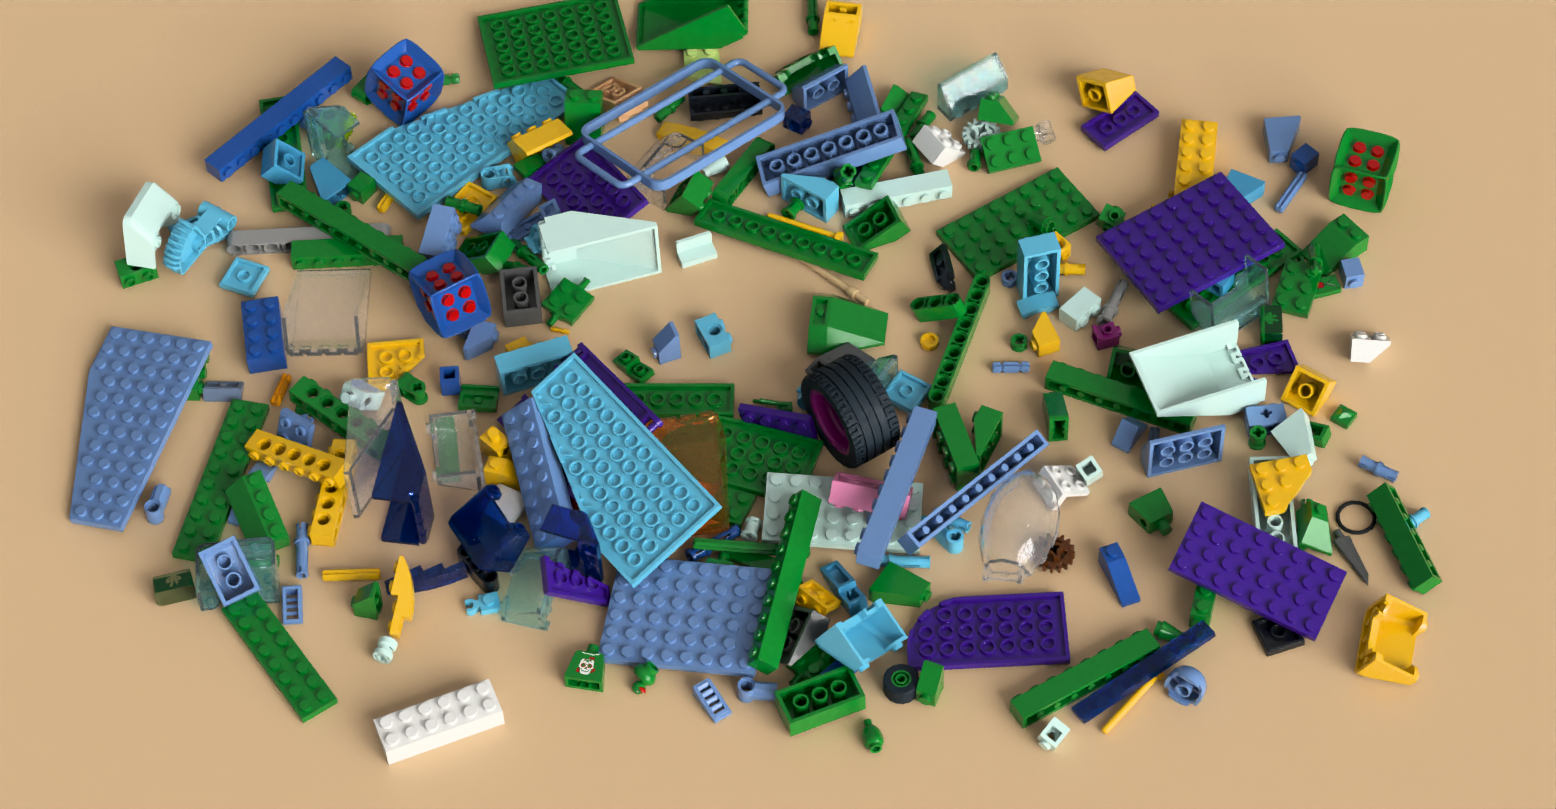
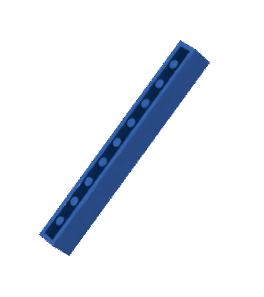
[204,56,353,182]

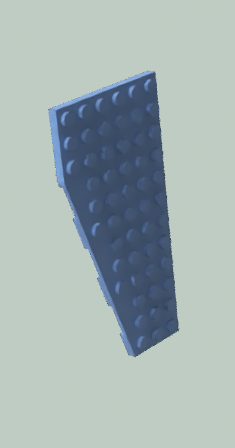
[69,326,213,532]

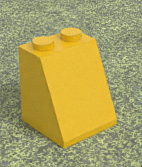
[1076,68,1136,114]

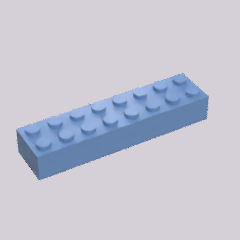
[756,109,907,197]
[501,397,580,555]

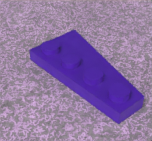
[738,403,818,440]

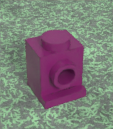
[1091,322,1122,351]

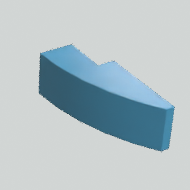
[820,560,868,617]

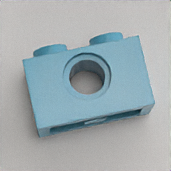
[694,313,733,359]

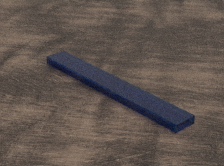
[1071,620,1216,724]

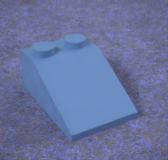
[198,536,263,607]

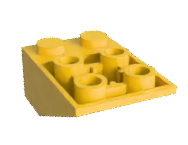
[819,0,862,58]

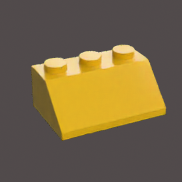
[507,118,573,163]

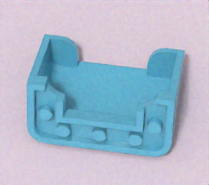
[815,598,908,673]

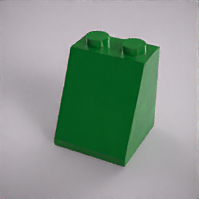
[564,89,605,145]

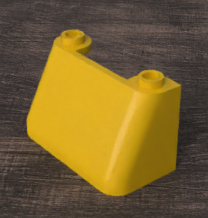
[1354,593,1428,685]

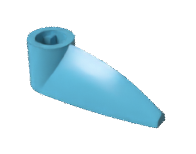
[921,515,964,554]

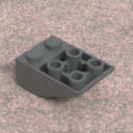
[805,342,876,375]

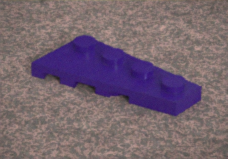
[1240,339,1298,374]
[540,555,610,607]

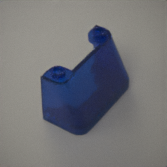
[448,484,531,572]

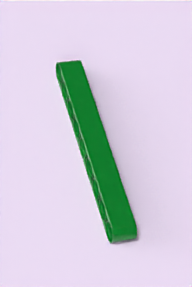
[928,273,990,410]

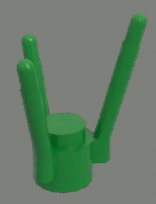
[753,398,793,412]

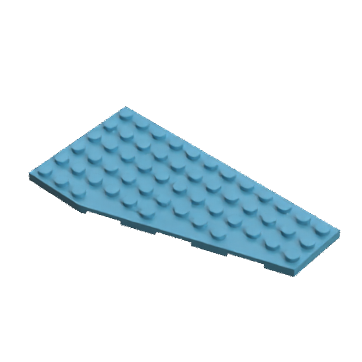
[347,79,567,220]
[531,353,722,588]

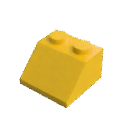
[1280,364,1337,417]

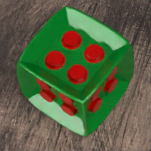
[1328,128,1400,213]

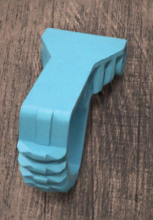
[163,201,237,275]

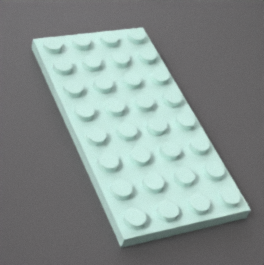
[762,472,923,555]

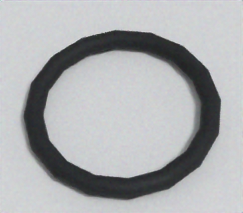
[1336,501,1376,535]

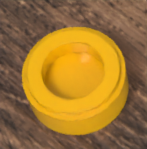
[920,332,939,351]

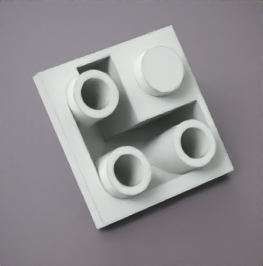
[1349,331,1391,363]

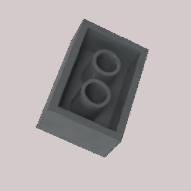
[499,266,543,328]

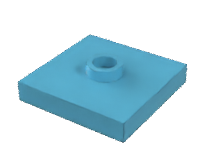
[219,257,270,298]
[885,369,931,413]

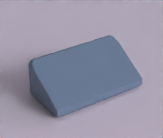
[203,381,244,402]

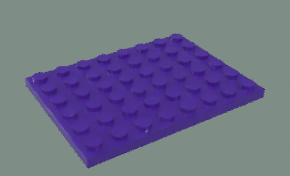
[1096,172,1285,314]

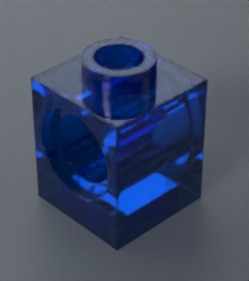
[783,104,812,135]

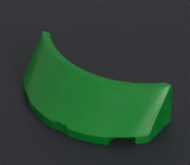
[772,45,843,96]

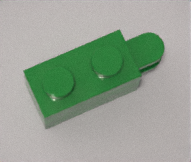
[1189,585,1216,638]

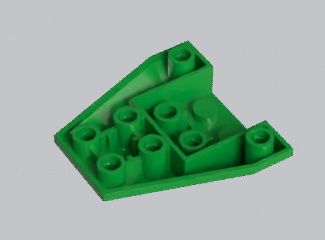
[807,293,888,355]

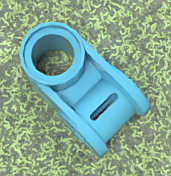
[480,164,517,191]

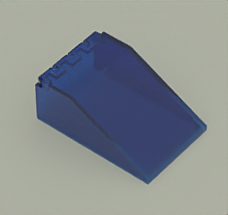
[372,401,435,546]

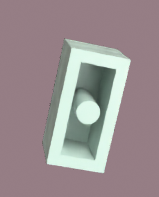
[1059,287,1101,332]

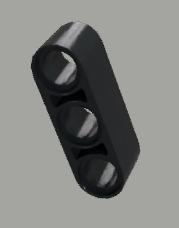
[457,543,500,593]

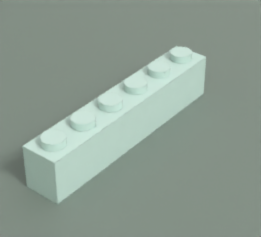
[840,169,952,218]

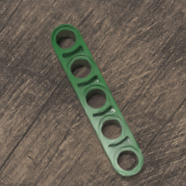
[712,137,775,205]

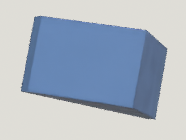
[1111,417,1148,453]

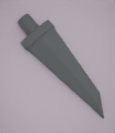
[1333,529,1368,585]

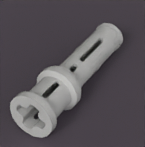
[1096,279,1129,325]

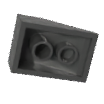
[780,605,830,666]

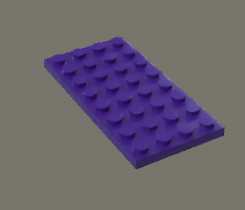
[1168,501,1347,641]

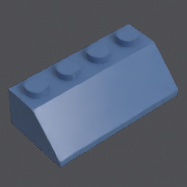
[843,65,880,123]
[471,177,542,235]

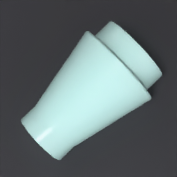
[702,156,730,178]

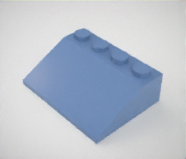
[1140,424,1226,478]

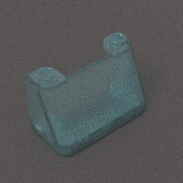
[498,546,571,631]

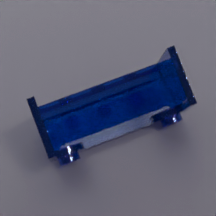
[540,504,604,582]

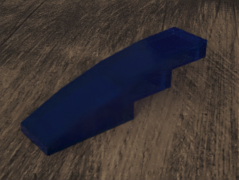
[384,561,468,595]

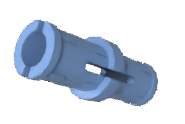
[1358,455,1399,483]

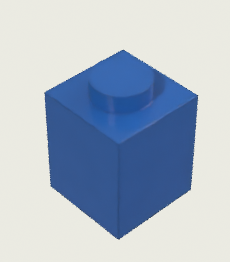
[1289,143,1319,174]
[440,366,461,396]

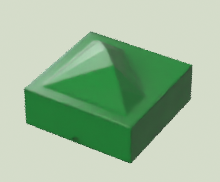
[1330,404,1357,430]

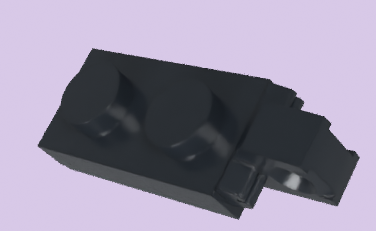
[929,243,956,293]

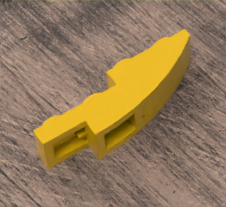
[387,556,415,639]

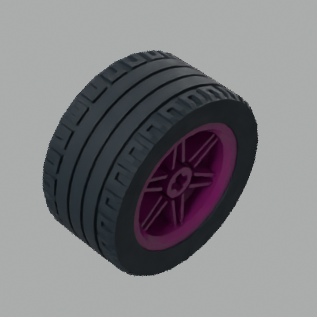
[801,354,900,469]

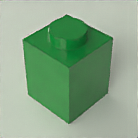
[347,171,377,204]

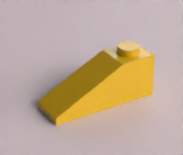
[483,455,521,491]

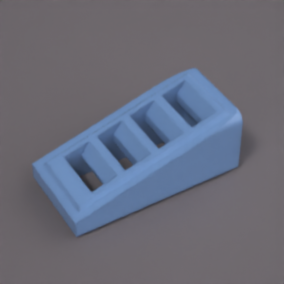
[281,585,303,625]
[692,678,732,723]

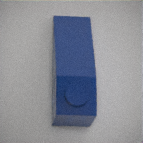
[1098,542,1141,608]

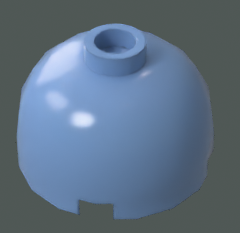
[1164,665,1207,706]

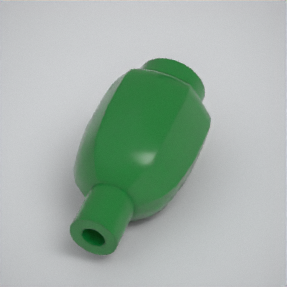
[862,719,884,753]

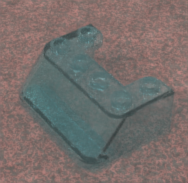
[195,537,280,611]

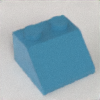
[261,138,306,184]

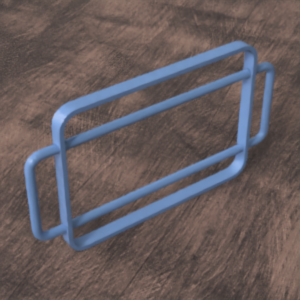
[575,58,787,191]

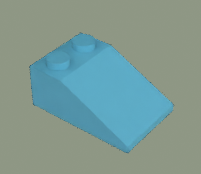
[781,173,839,223]

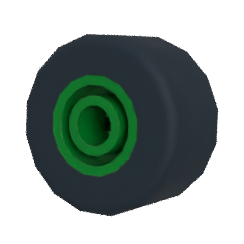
[883,664,919,704]

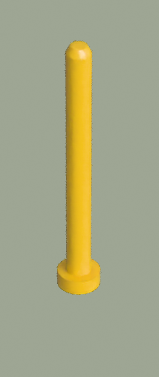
[766,213,844,241]
[1101,666,1165,734]

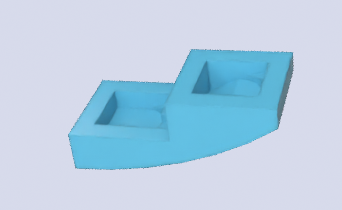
[1016,291,1060,319]

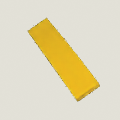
[656,122,728,154]

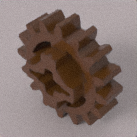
[1032,533,1075,573]

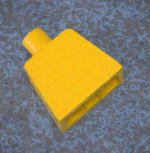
[479,426,513,461]

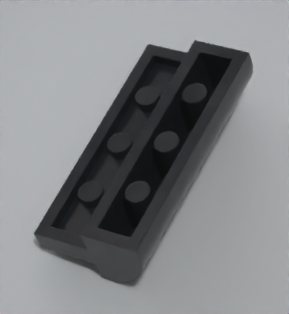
[688,82,763,121]

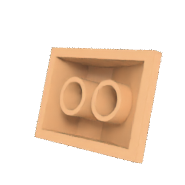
[590,76,648,122]

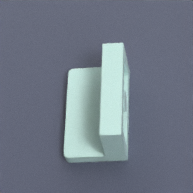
[675,231,718,268]

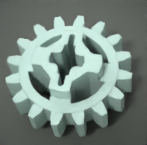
[962,119,1002,153]

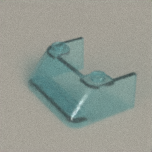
[303,105,360,180]
[1190,254,1270,330]

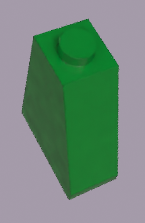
[1042,392,1069,442]
[869,561,932,608]

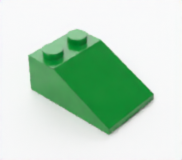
[843,195,911,250]
[1302,213,1369,277]
[458,230,516,275]
[972,405,1003,475]

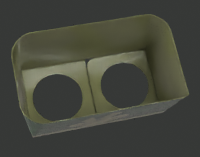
[153,569,197,606]

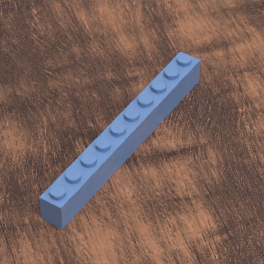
[854,406,937,569]
[897,430,1049,556]

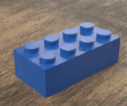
[241,296,288,374]

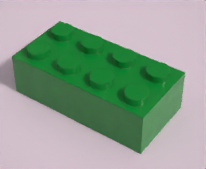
[932,402,979,491]
[774,666,866,737]

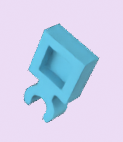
[465,591,501,616]

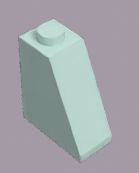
[1270,408,1317,466]

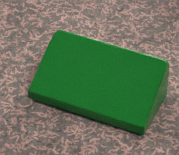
[880,84,909,115]

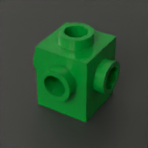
[1096,203,1126,231]

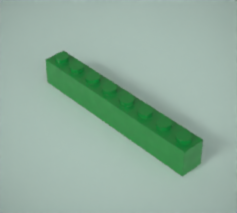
[1044,360,1197,434]
[1010,628,1160,729]

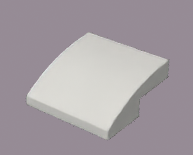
[475,483,526,529]

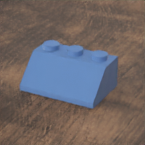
[792,63,848,113]

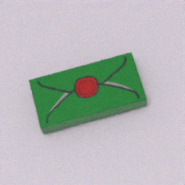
[1314,274,1342,299]

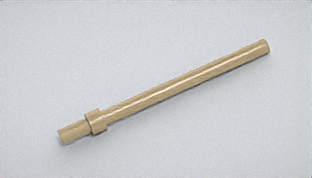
[797,259,870,305]

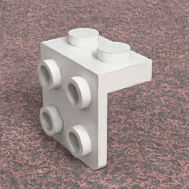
[1033,465,1090,510]

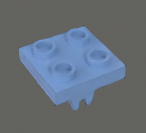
[277,407,315,447]

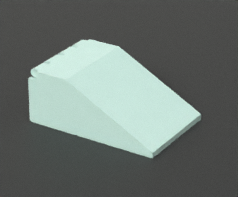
[538,211,662,292]
[1129,319,1267,417]

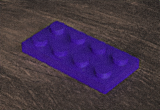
[1081,91,1159,151]

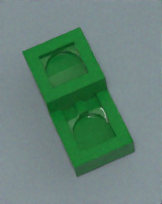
[513,153,547,179]

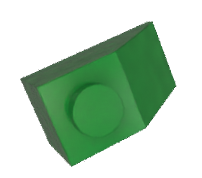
[351,581,383,620]
[916,660,944,707]

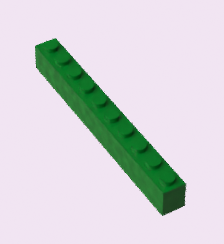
[276,181,427,281]
[747,489,822,675]

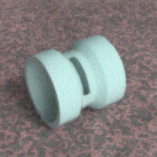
[372,636,398,664]

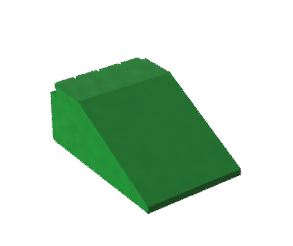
[636,0,748,51]

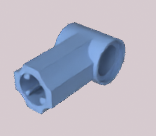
[144,484,171,525]
[737,677,777,703]

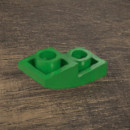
[613,349,655,383]

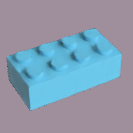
[1016,232,1061,299]
[494,335,573,396]

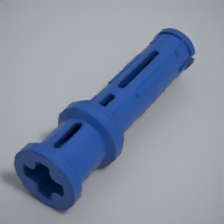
[685,524,741,562]

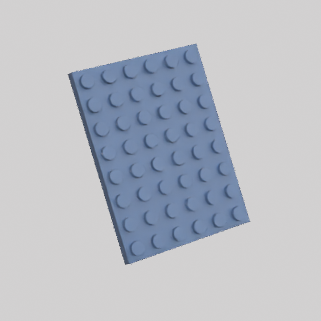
[598,559,772,678]

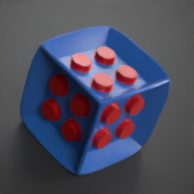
[365,39,444,126]
[408,249,491,338]

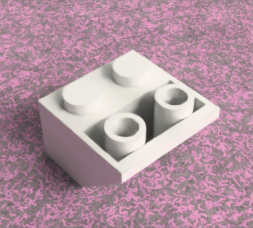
[912,125,966,167]

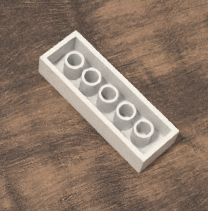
[373,679,505,765]

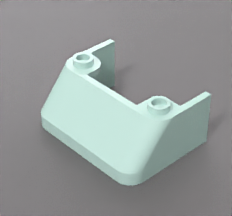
[123,181,181,269]

